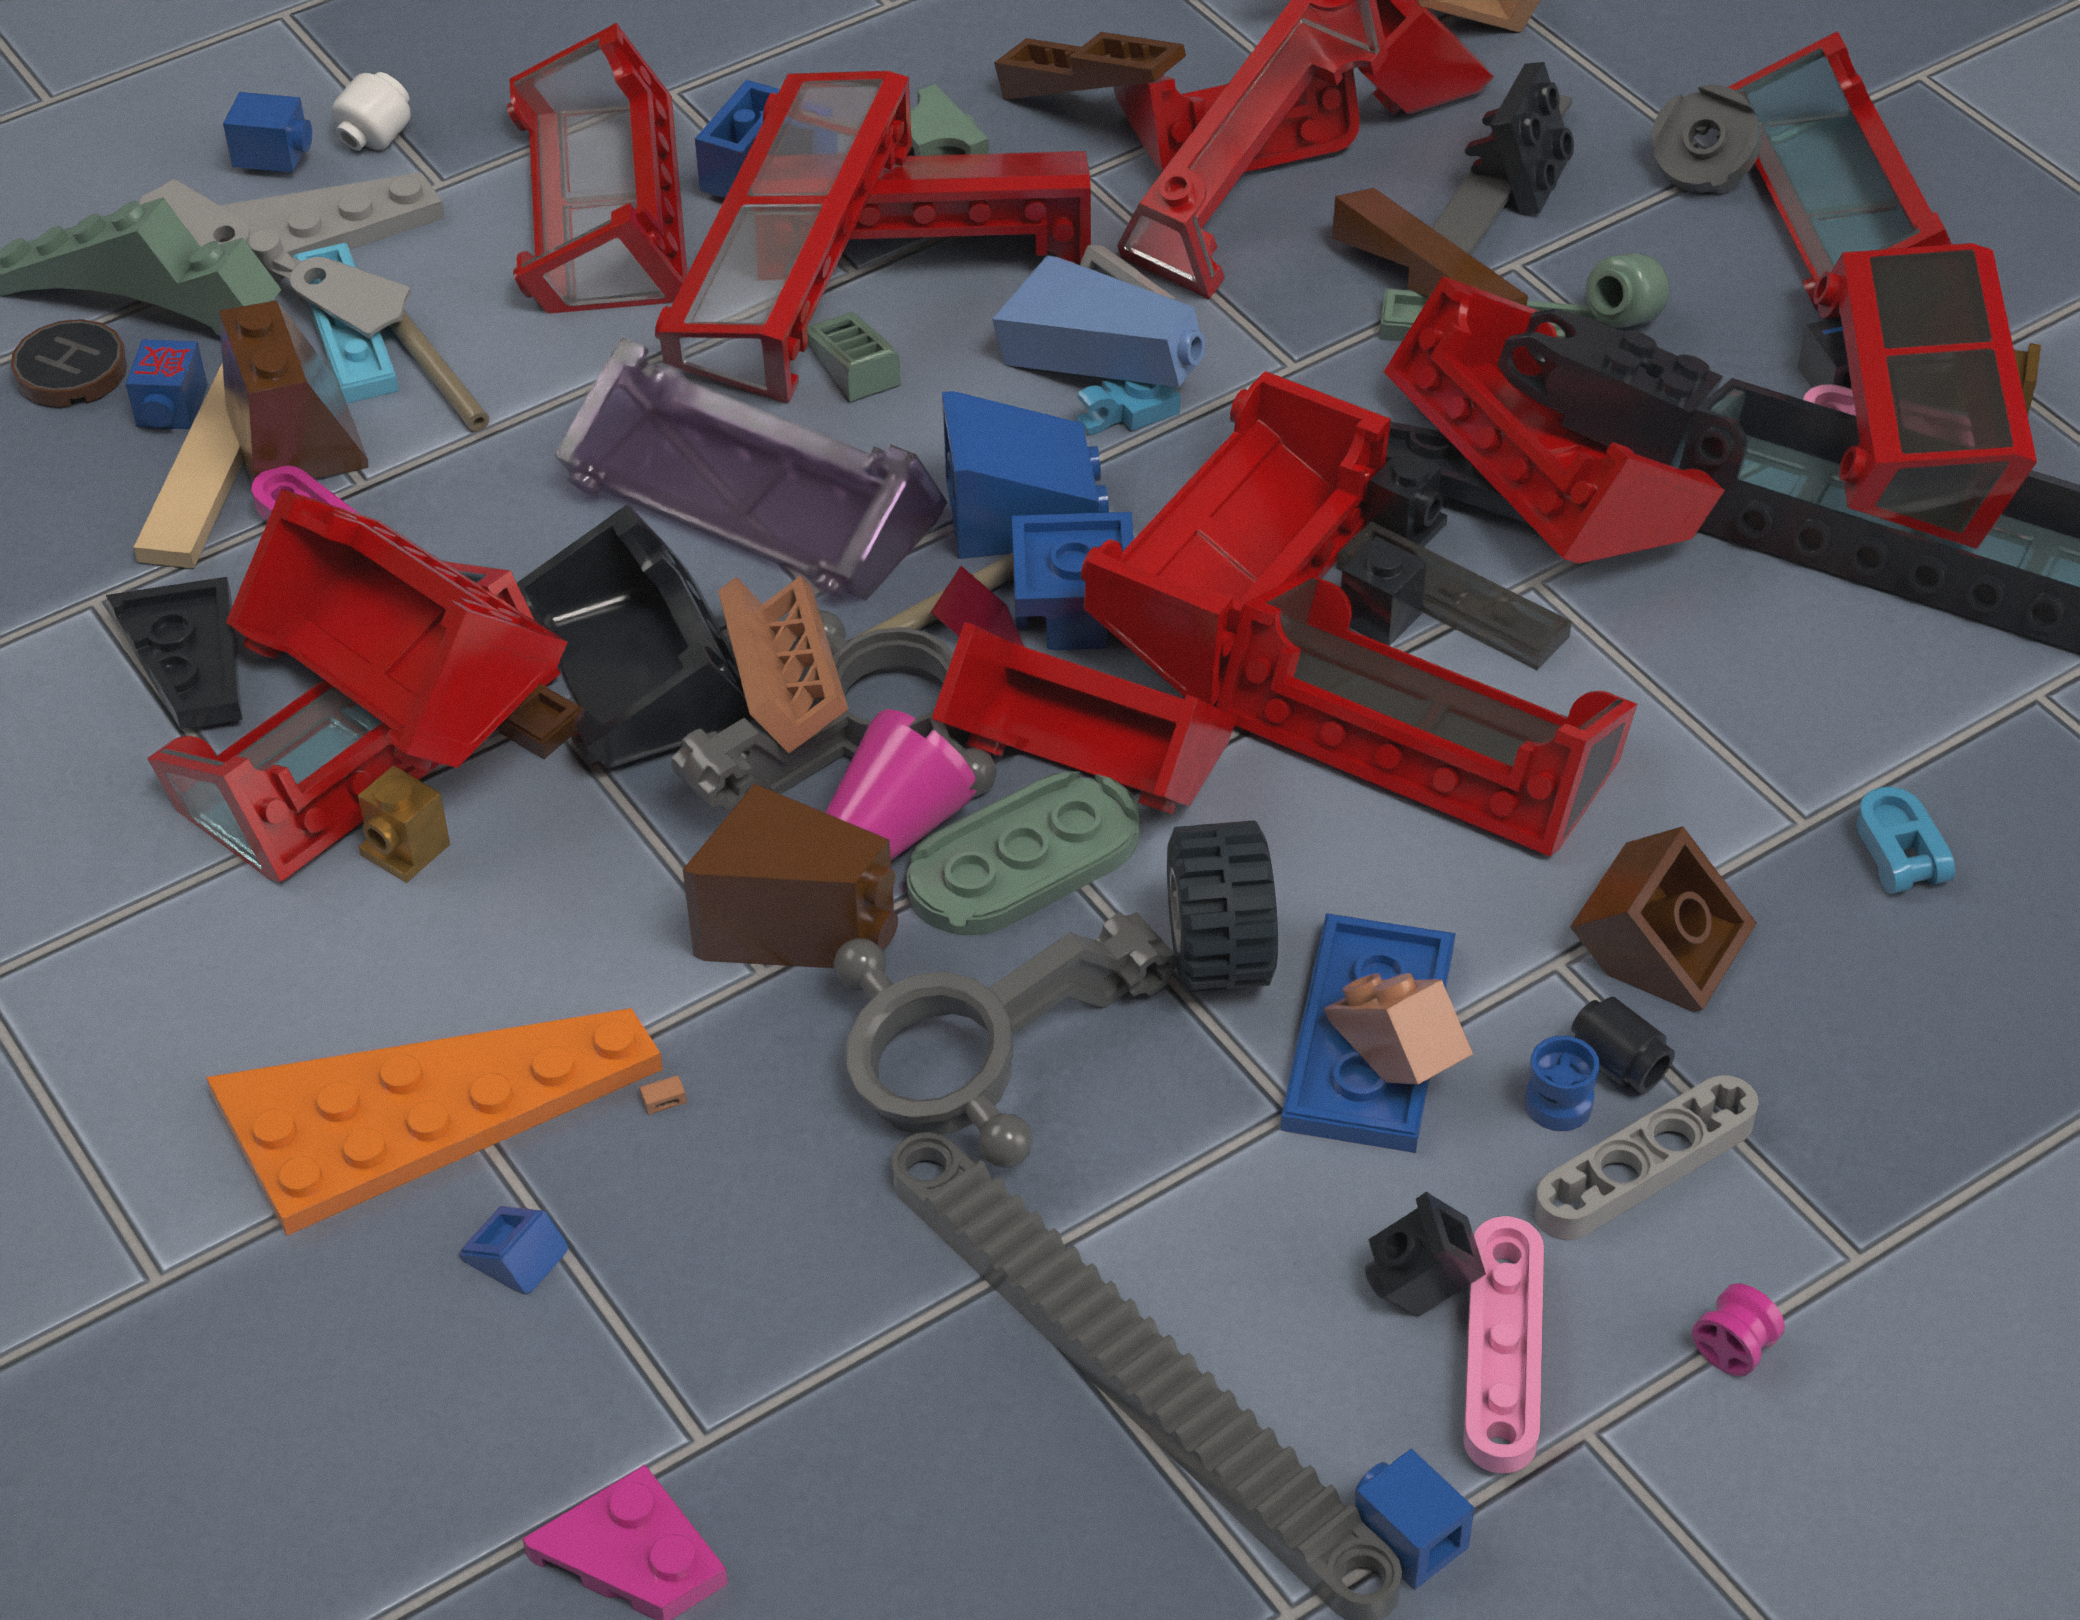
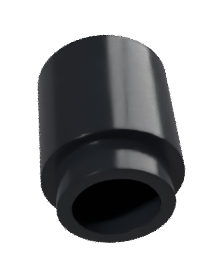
[1571,997,1675,1094]

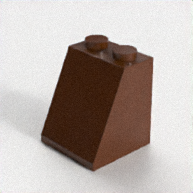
[219,300,368,483]
[683,783,898,969]

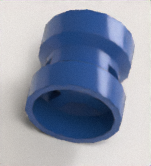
[1525,1036,1600,1131]

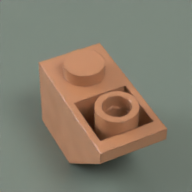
[1324,973,1473,1084]

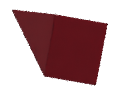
[931,565,1025,647]

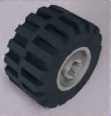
[1167,820,1278,992]

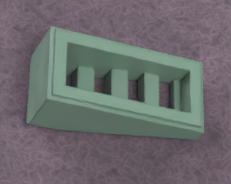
[807,312,901,402]

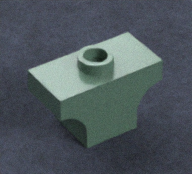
[907,84,989,156]

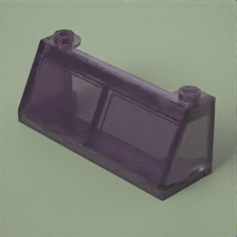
[554,337,948,601]

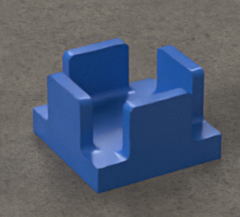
[1012,512,1134,650]

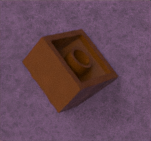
[1570,826,1757,1012]

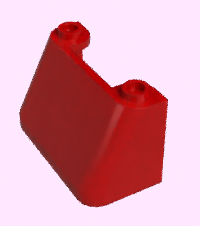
[1113,68,1360,173]

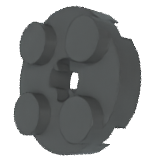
[1651,84,1762,194]

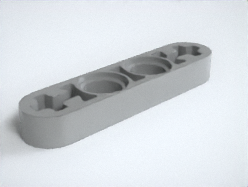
[1534,1075,1759,1240]

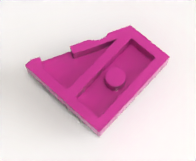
[522,1465,728,1620]

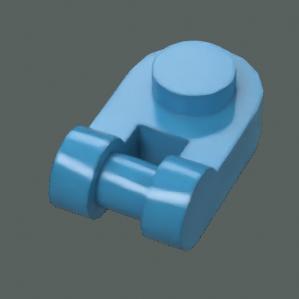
[1856,787,1955,895]

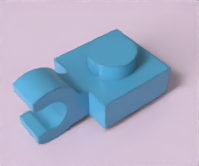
[1076,379,1181,435]

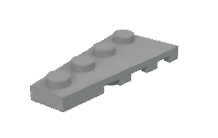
[219,172,445,257]

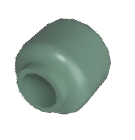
[1585,253,1669,328]

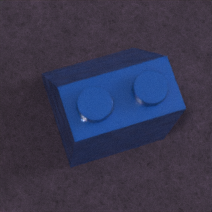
[942,391,1109,559]

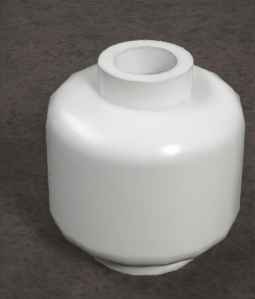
[332,72,411,151]

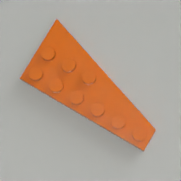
[206,1008,663,1235]

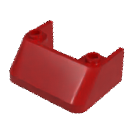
[1308,0,1494,115]
[931,622,1237,815]

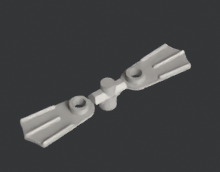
[139,179,411,339]

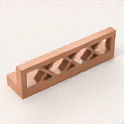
[718,575,849,754]

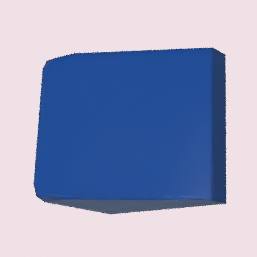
[458,1206,568,1294]

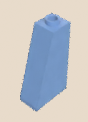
[992,256,1205,387]

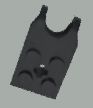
[1497,309,1723,467]

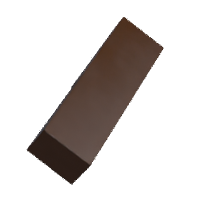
[994,32,1186,100]
[1332,188,1528,306]

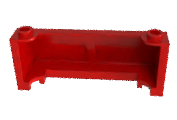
[756,151,1091,285]
[1383,276,1725,564]
[1081,371,1391,706]
[226,489,568,769]

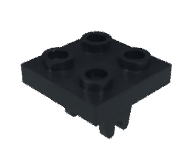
[1465,62,1574,215]

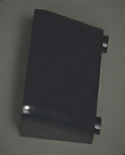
[517,504,754,768]

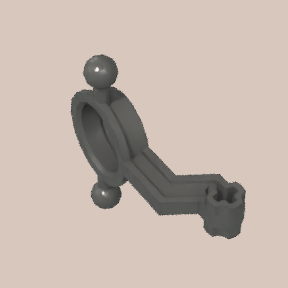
[671,610,997,810]
[834,912,1178,1168]

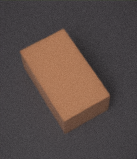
[640,1075,687,1115]

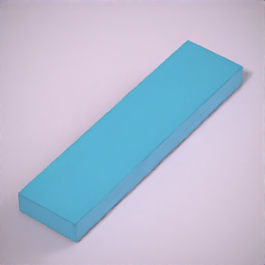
[293,243,399,403]

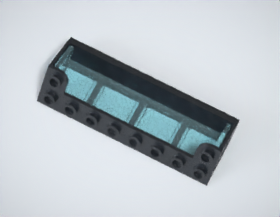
[1679,378,2080,653]

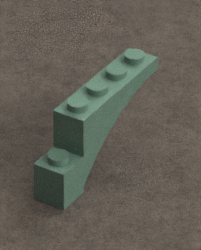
[0,197,282,335]

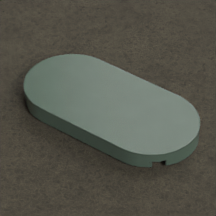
[907,772,1140,935]

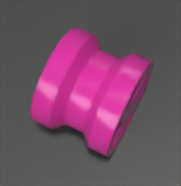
[1692,1283,1785,1376]

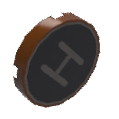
[11,319,127,407]

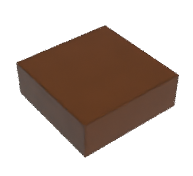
[498,683,584,759]

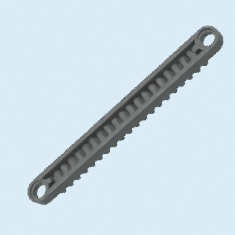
[891,1132,1402,1620]

